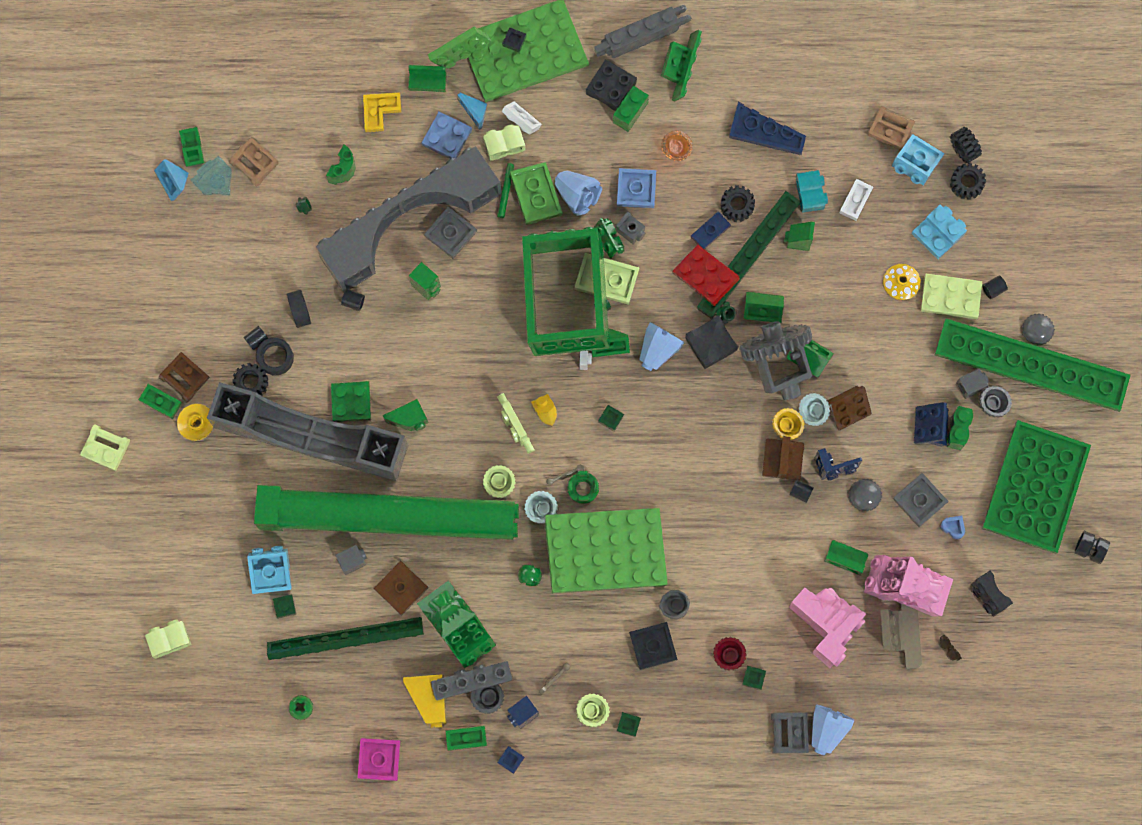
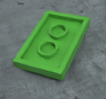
[428,26,491,69]
[510,162,562,225]

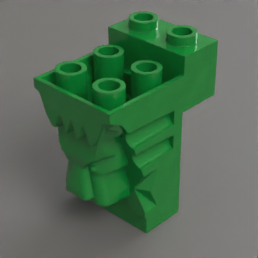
[417,580,496,669]

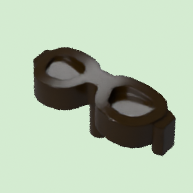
[939,634,962,661]

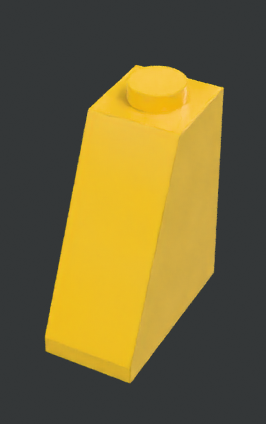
[403,674,447,728]

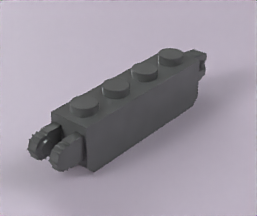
[594,5,692,58]

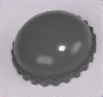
[1022,313,1055,345]
[979,386,1012,418]
[848,479,882,511]
[470,684,505,714]

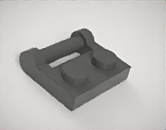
[771,713,809,754]

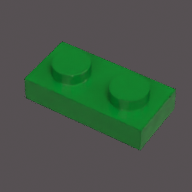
[138,384,182,419]
[445,726,487,751]

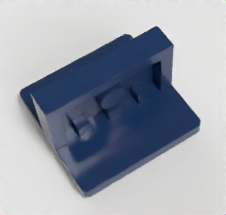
[914,402,949,447]

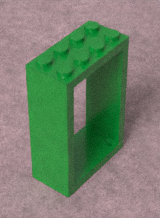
[522,227,610,356]

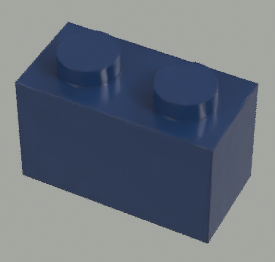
[507,695,539,729]

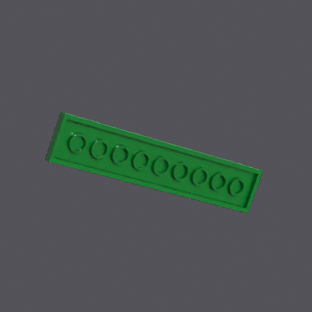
[934,319,1131,412]

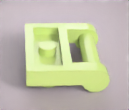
[80,425,130,471]

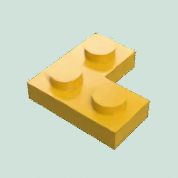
[363,92,402,132]

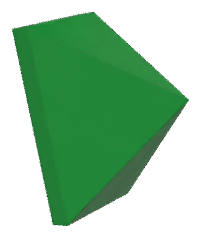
[592,328,630,358]

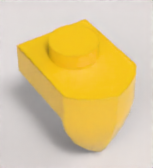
[531,394,557,426]

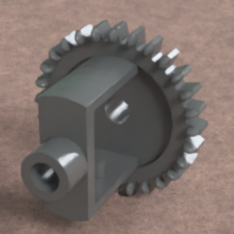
[739,322,812,400]

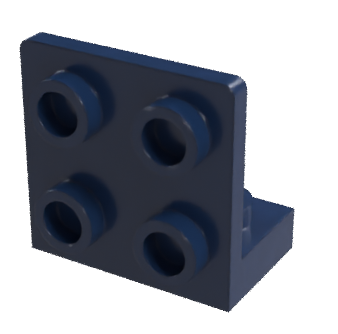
[814,448,862,481]

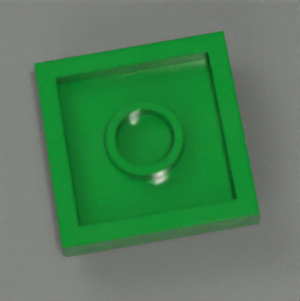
[331,381,371,422]

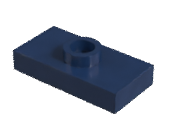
[691,211,731,249]

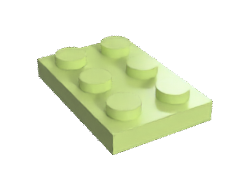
[574,253,639,305]
[921,273,982,319]

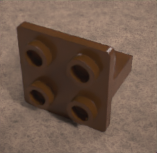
[827,385,872,431]
[762,436,804,480]

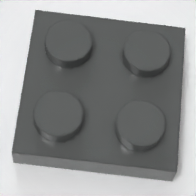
[424,207,477,259]
[893,473,949,527]

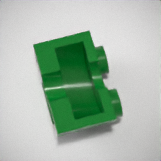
[326,144,356,185]

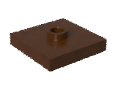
[373,560,429,616]

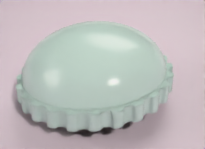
[799,393,830,426]
[524,491,558,524]

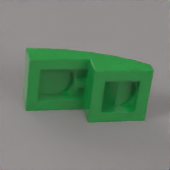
[179,127,205,167]

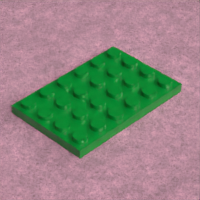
[982,420,1091,554]

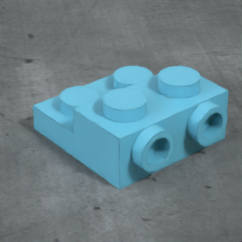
[892,134,945,185]
[911,205,967,259]
[247,546,292,594]

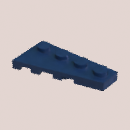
[729,101,806,155]

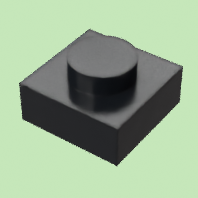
[502,27,527,53]

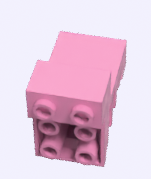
[864,555,953,616]
[789,588,866,668]

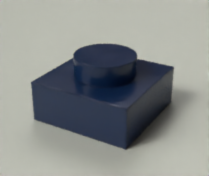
[497,746,525,774]

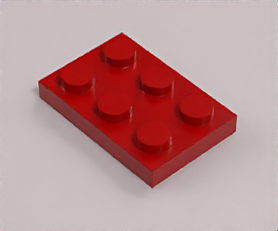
[672,244,740,306]

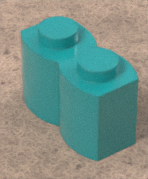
[795,170,828,213]

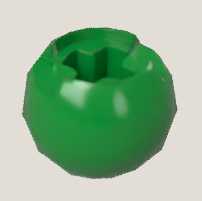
[518,565,542,586]
[288,695,313,720]

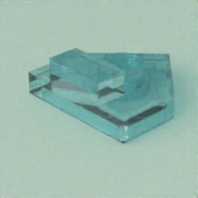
[191,156,232,196]

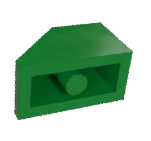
[784,221,815,251]
[383,399,428,431]

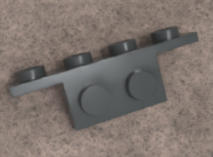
[431,661,512,700]

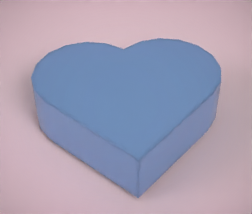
[941,516,965,540]

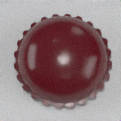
[713,637,747,671]

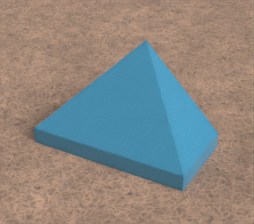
[458,93,487,130]
[154,159,189,201]

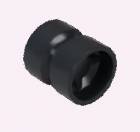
[1074,530,1110,564]

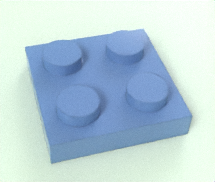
[422,112,472,159]
[617,168,656,208]

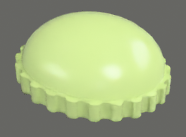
[483,465,516,498]
[575,694,610,727]

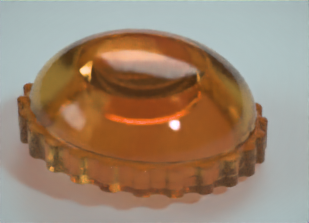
[661,130,693,161]

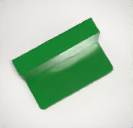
[408,65,447,92]
[744,292,784,323]
[787,340,834,378]
[824,540,868,576]

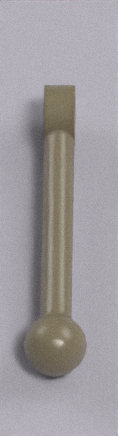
[546,464,584,485]
[539,663,570,695]

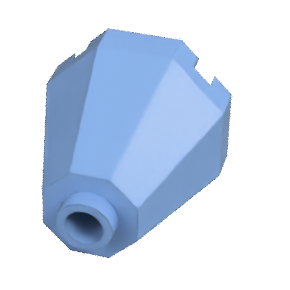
[555,171,602,216]
[640,322,684,371]
[811,704,854,755]

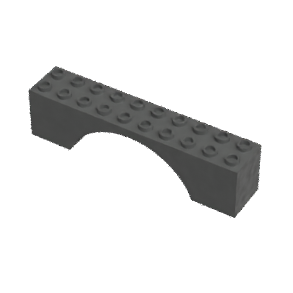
[316,146,502,293]
[207,382,408,481]

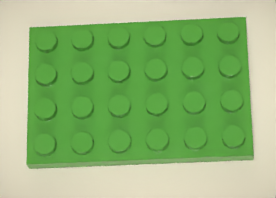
[468,0,589,102]
[544,508,668,594]

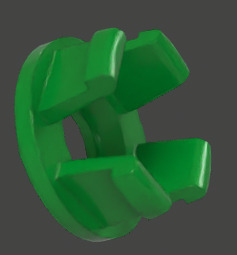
[567,471,599,504]

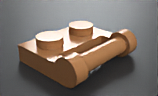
[868,106,915,150]
[229,137,279,187]

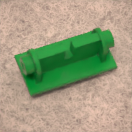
[594,218,625,259]

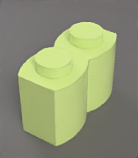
[483,124,525,160]
[145,620,192,659]

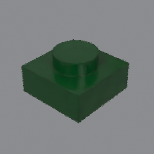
[598,405,624,432]
[273,594,297,619]
[742,665,766,690]
[617,712,641,737]

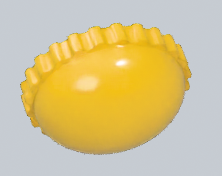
[772,408,805,440]

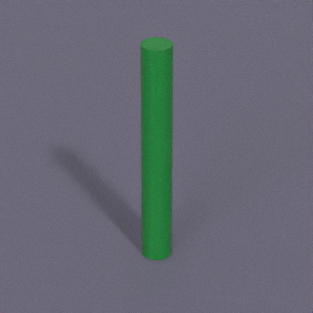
[497,163,514,219]

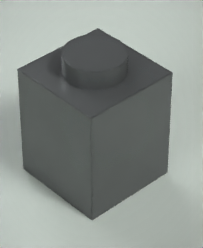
[956,368,989,399]
[335,545,367,575]

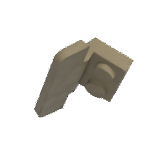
[880,604,922,670]

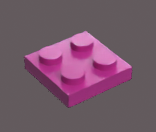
[357,738,401,781]

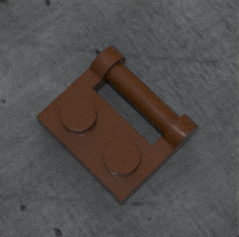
[159,352,210,402]

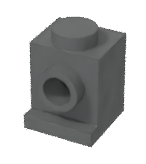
[616,212,646,244]

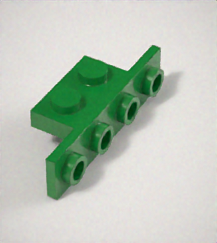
[661,29,702,102]

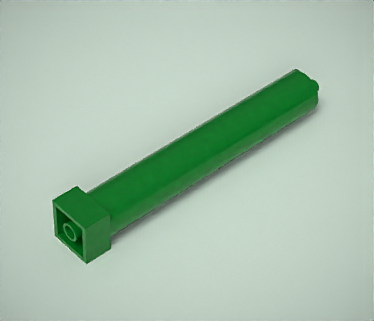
[254,485,519,540]

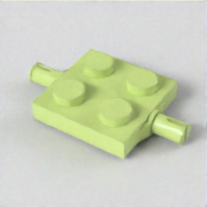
[497,393,535,454]

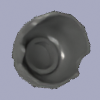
[659,590,690,619]

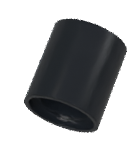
[982,275,1008,299]
[341,289,365,311]
[243,326,269,350]
[789,479,814,503]

